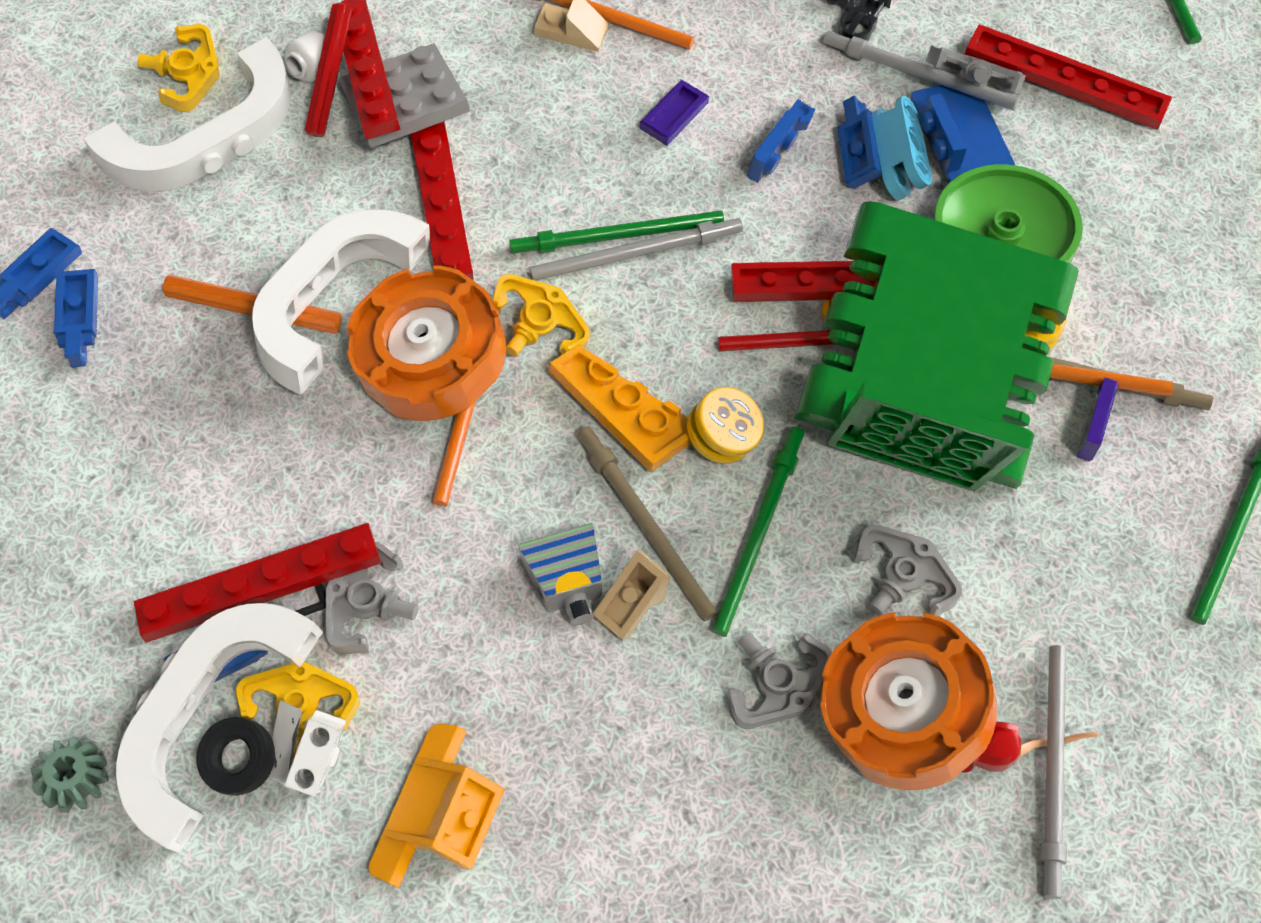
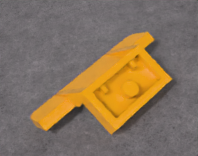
[369,724,505,888]

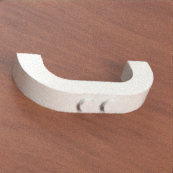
[83,37,291,191]
[252,210,430,395]
[116,603,323,853]

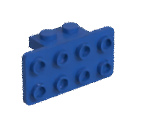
[911,85,1015,184]

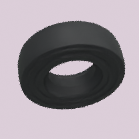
[196,717,275,796]

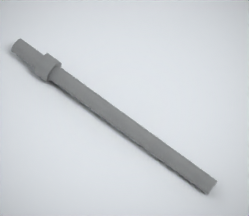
[823,31,1019,111]
[529,218,743,281]
[1040,645,1067,899]

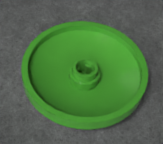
[933,164,1083,263]

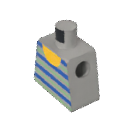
[518,523,602,626]

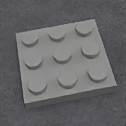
[338,43,470,148]

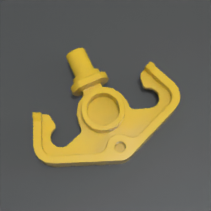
[138,24,220,112]
[492,274,590,357]
[236,662,360,760]

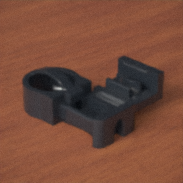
[826,0,891,42]

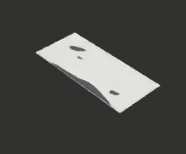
[269,700,302,784]

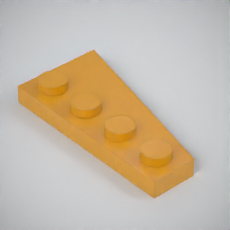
[549,345,692,473]

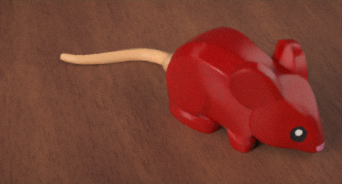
[962,722,1099,773]

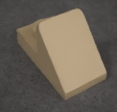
[534,0,609,52]
[593,550,671,640]

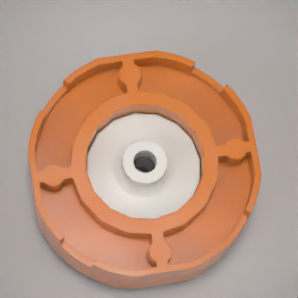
[346,266,506,421]
[820,612,997,790]

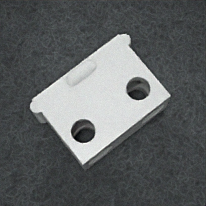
[284,710,346,797]

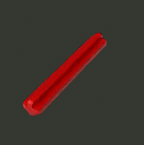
[305,3,352,137]

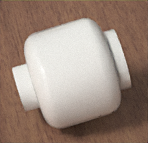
[284,31,325,82]

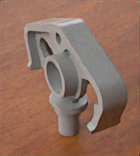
[926,45,1026,94]
[854,524,962,616]
[326,542,418,654]
[726,632,832,729]

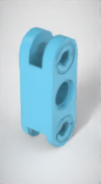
[872,96,932,201]

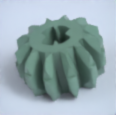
[30,737,109,813]

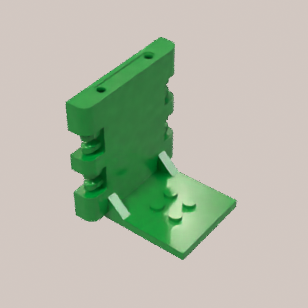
[794,201,1079,492]

